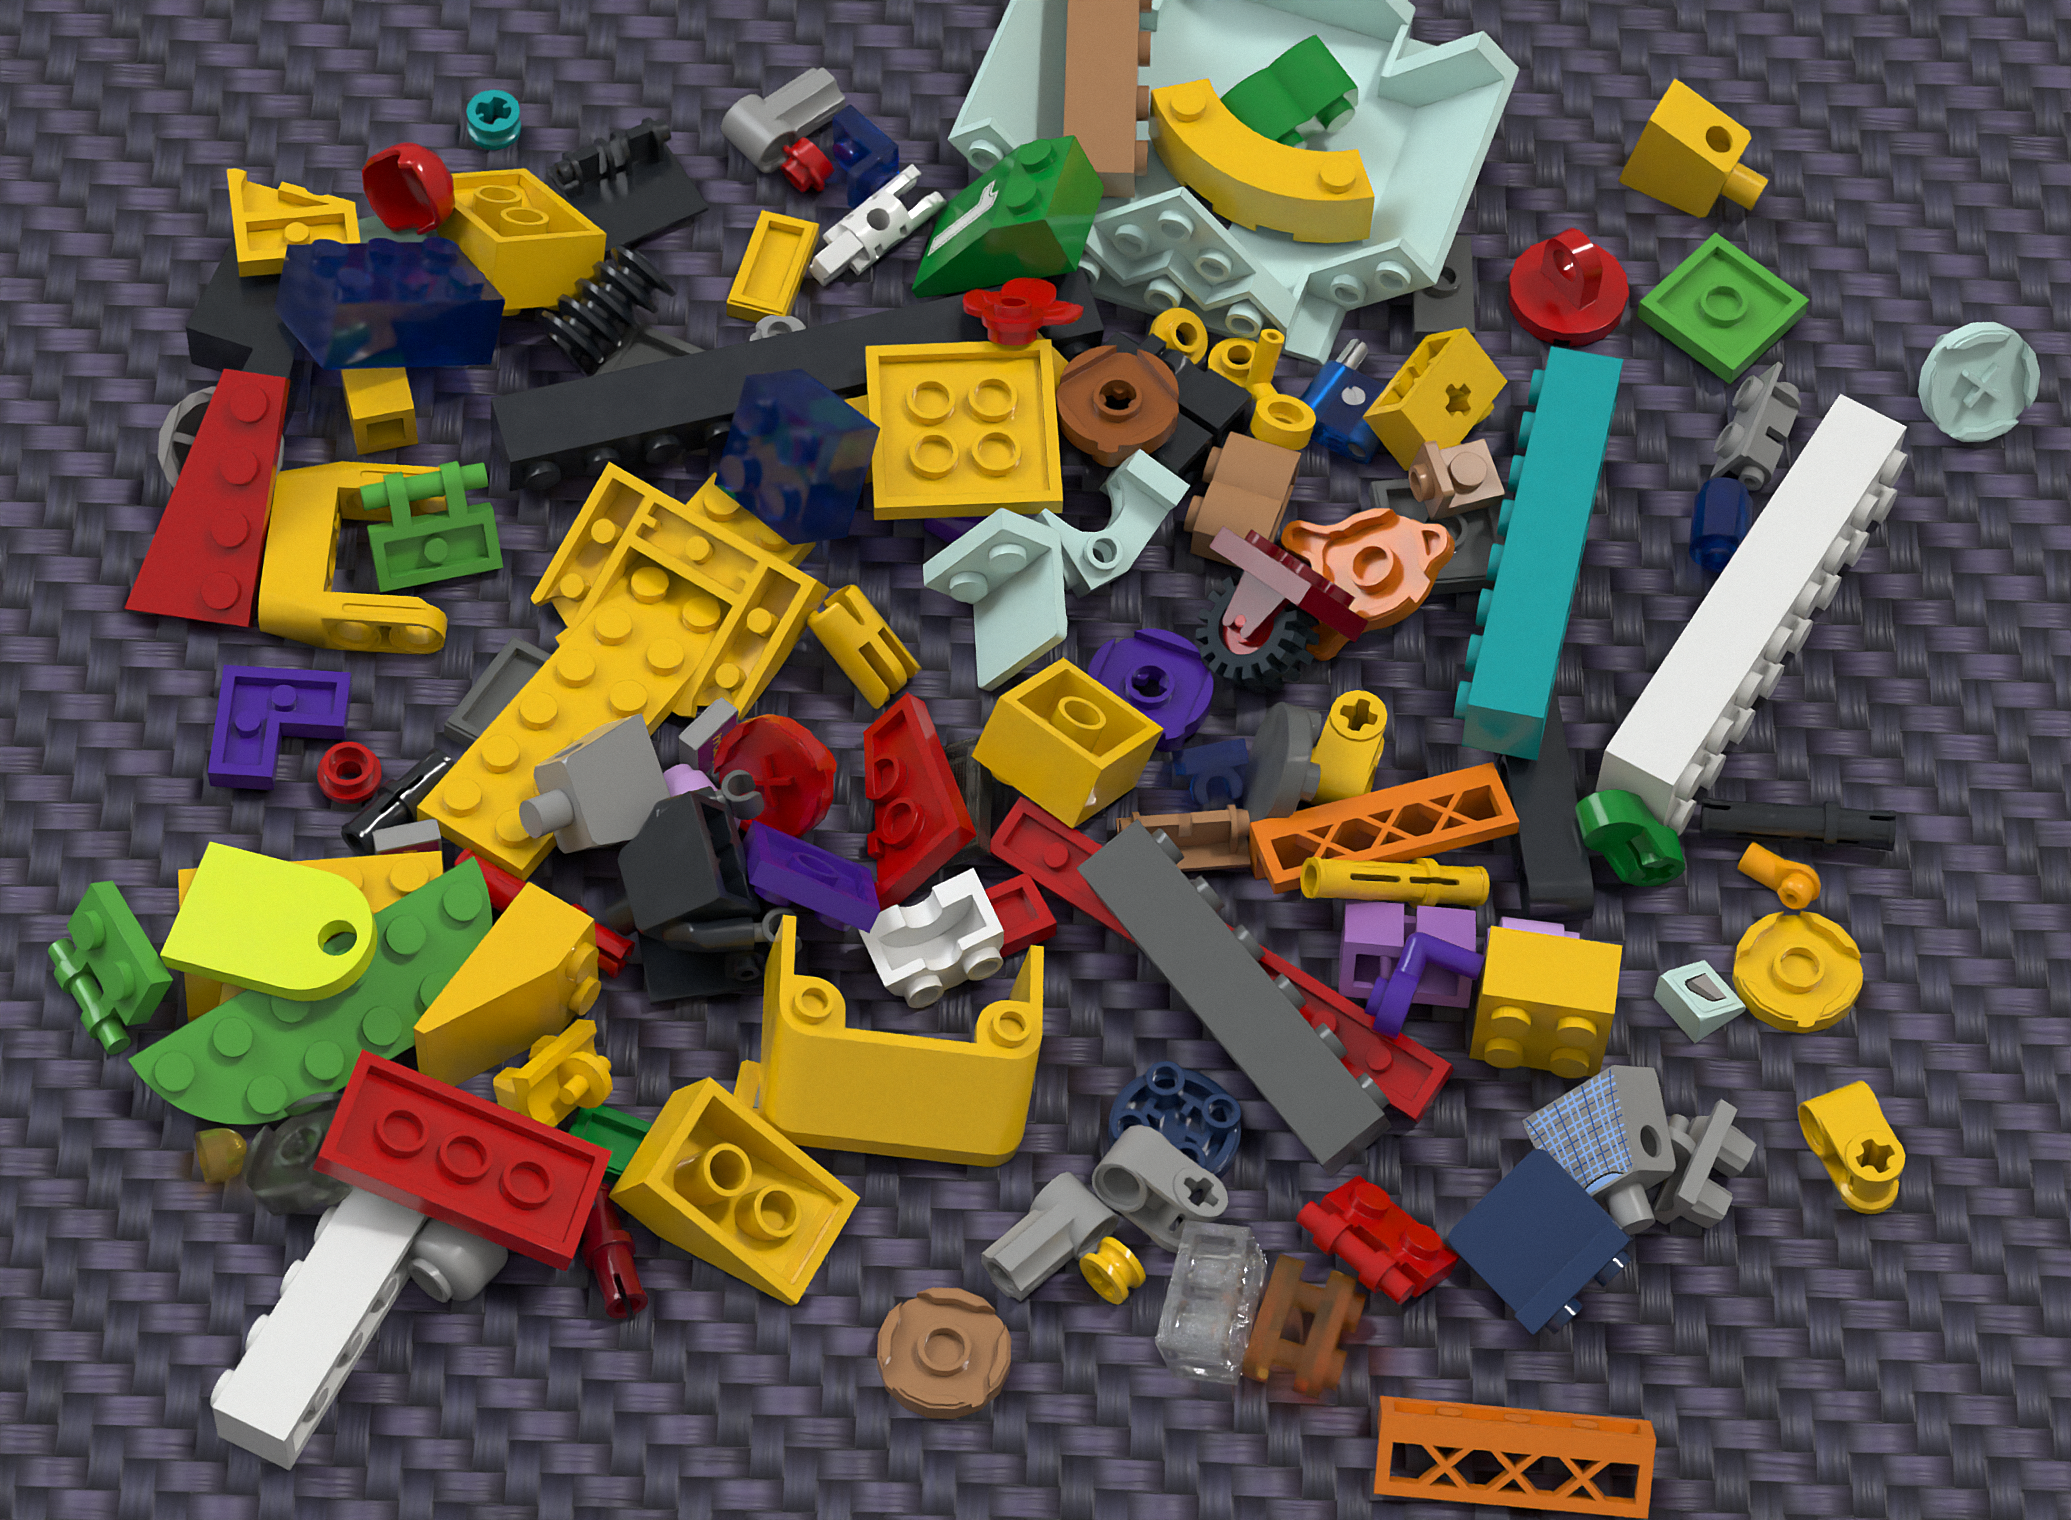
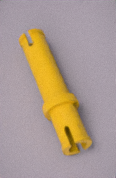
[1300,857,1490,909]

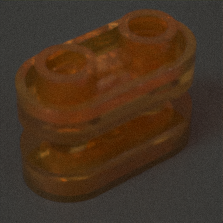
[1241,1253,1367,1400]

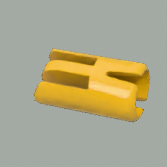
[807,585,922,710]

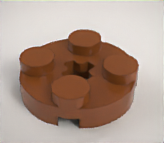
[1056,345,1179,467]

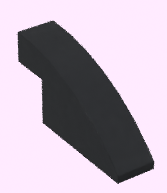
[185,237,306,437]

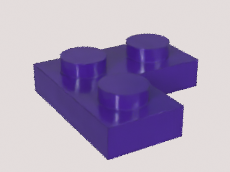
[208,665,353,790]

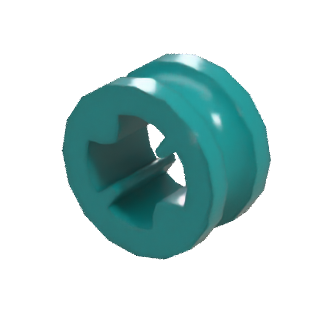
[466,90,521,150]

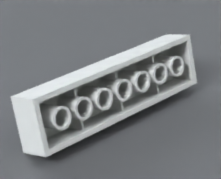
[1595,394,1908,836]

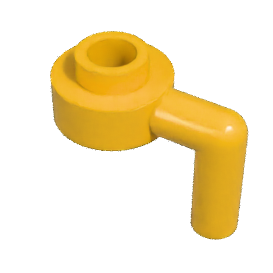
[1245,329,1316,451]

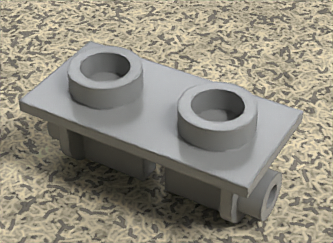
[1710,362,1801,490]

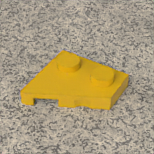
[227,169,362,277]

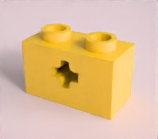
[1363,327,1508,471]

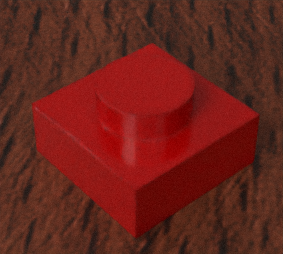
[984,872,1057,958]

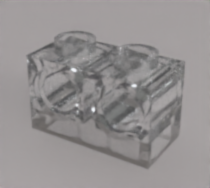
[1155,1220,1267,1385]

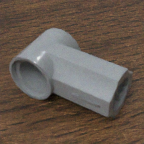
[721,67,845,173]
[981,1171,1119,1302]

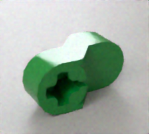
[1575,789,1686,887]

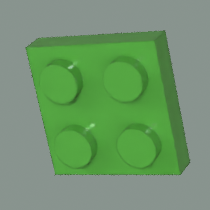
[1637,232,1809,384]

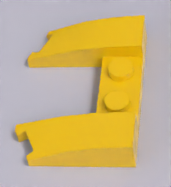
[531,462,830,720]

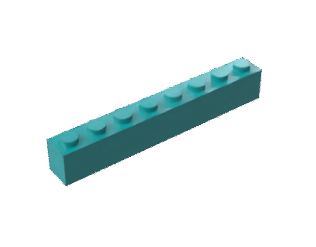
[1453,346,1624,760]

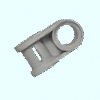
[1092,1125,1228,1254]

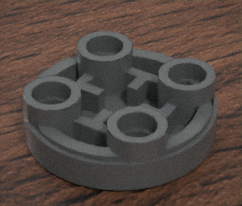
[1243,702,1321,823]

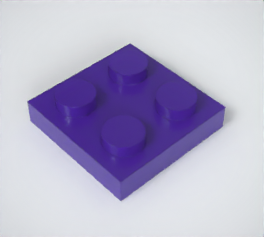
[742,820,881,933]

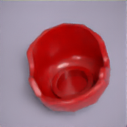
[362,142,455,236]

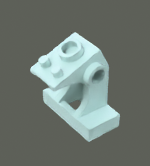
[1032,449,1190,599]

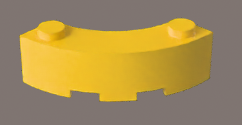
[1148,78,1375,243]

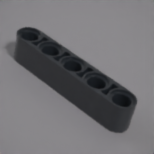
[1493,684,1594,922]

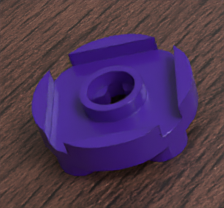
[1087,628,1213,753]

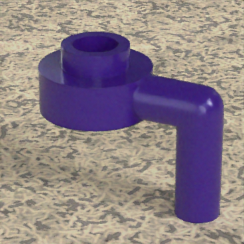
[1364,932,1486,1040]

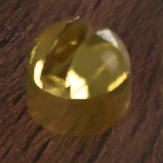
[195,1128,247,1185]

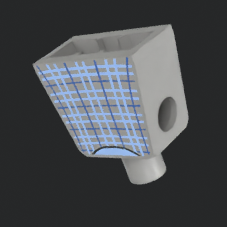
[1522,1065,1676,1235]

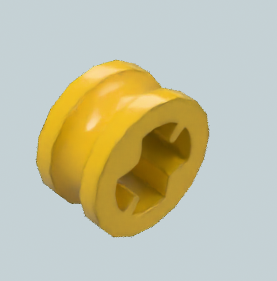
[1079,1236,1146,1305]

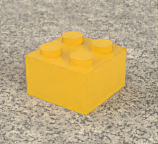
[971,658,1164,829]
[1469,926,1622,1078]

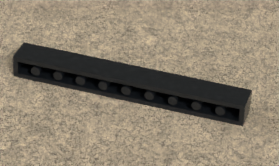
[490,268,1105,492]

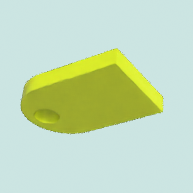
[160,842,378,1001]

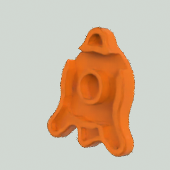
[1281,508,1455,661]

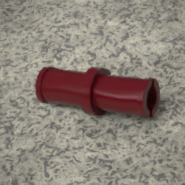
[581,1183,648,1319]

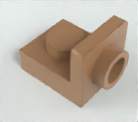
[1409,439,1505,521]

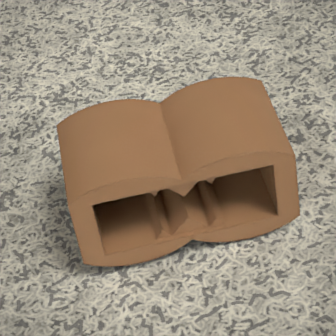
[1183,432,1302,569]

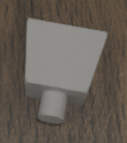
[519,713,671,854]

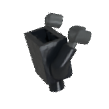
[606,769,802,954]

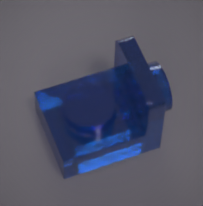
[832,104,899,210]

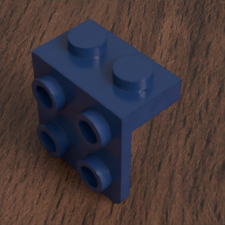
[1449,1149,1634,1335]

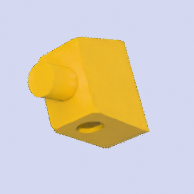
[1618,79,1769,218]

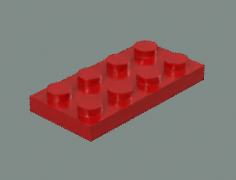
[313,1049,612,1272]

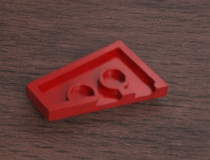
[863,692,977,912]

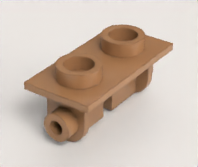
[1115,805,1251,872]

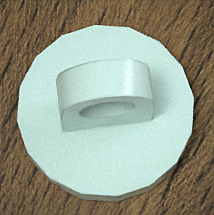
[1918,322,2040,442]

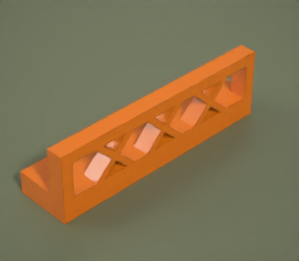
[1248,762,1519,895]
[1373,1396,1656,1519]

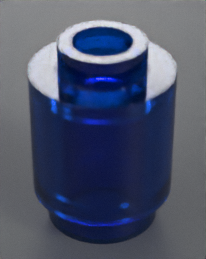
[1689,478,1754,573]

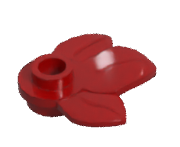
[963,277,1084,345]

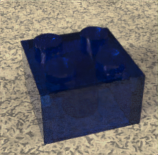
[714,369,881,545]

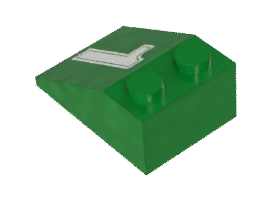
[912,135,1105,299]

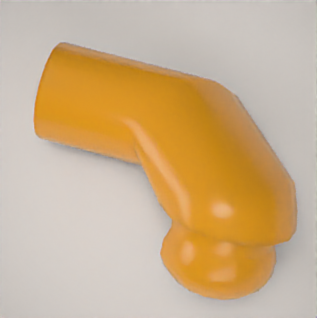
[1737,842,1821,910]

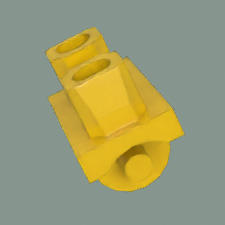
[493,1019,613,1127]

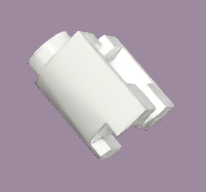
[858,868,1004,1008]

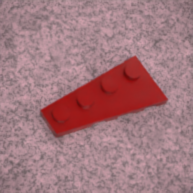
[124,369,290,628]

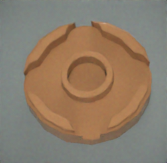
[877,1287,1011,1419]

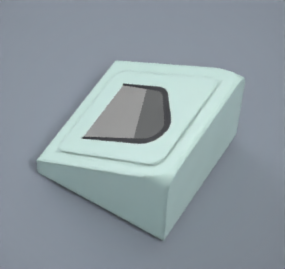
[1654,960,1746,1043]

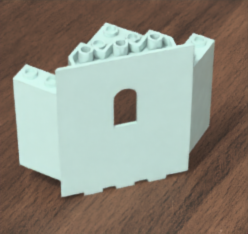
[948,0,1519,366]

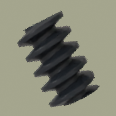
[538,244,676,377]

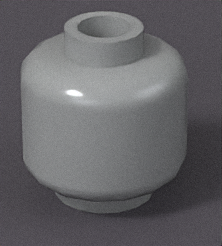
[407,1217,508,1303]

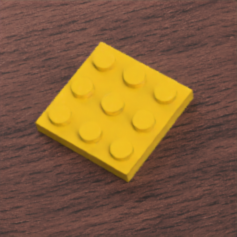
[865,339,1063,520]

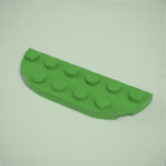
[127,856,492,1125]

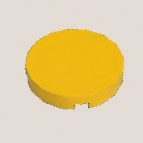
[1732,911,1863,1034]

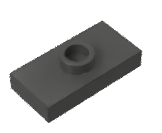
[1411,235,1475,344]

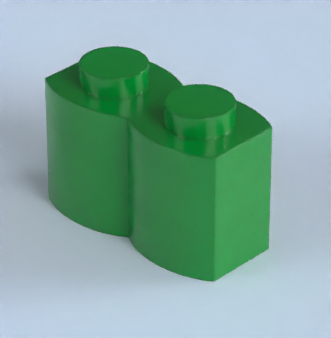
[1220,35,1359,149]

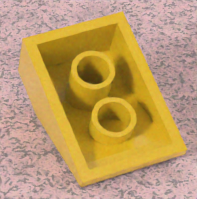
[436,168,607,316]
[413,881,601,1087]
[608,1077,860,1306]

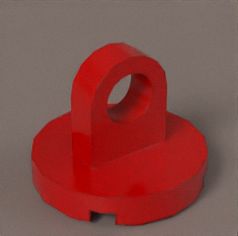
[1508,227,1629,346]
[714,714,837,839]

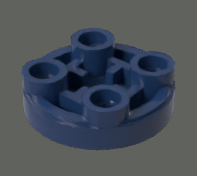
[1108,1061,1241,1192]

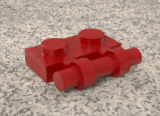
[1296,1175,1461,1305]

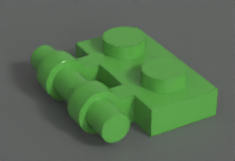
[359,461,503,592]
[48,880,173,1055]

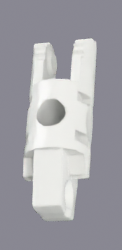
[808,164,946,287]

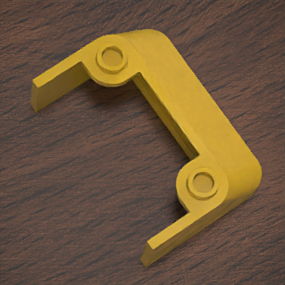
[758,915,1044,1167]

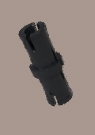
[341,748,455,857]

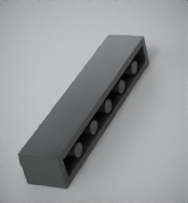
[1076,819,1391,1177]

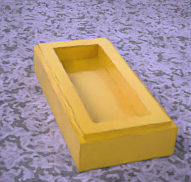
[726,210,819,323]

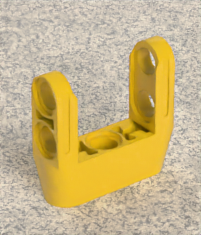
[258,461,448,654]

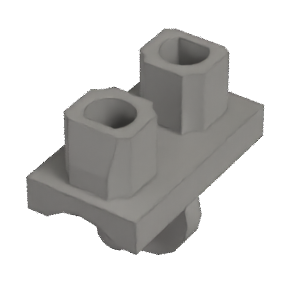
[1651,1099,1757,1229]

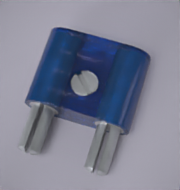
[1299,339,1386,464]

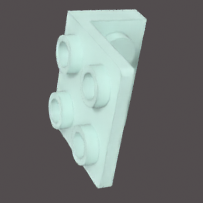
[923,508,1068,692]

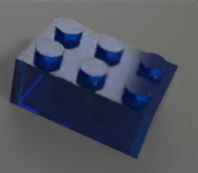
[274,237,506,370]

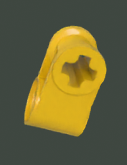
[1299,690,1387,806]
[1798,1080,1905,1214]

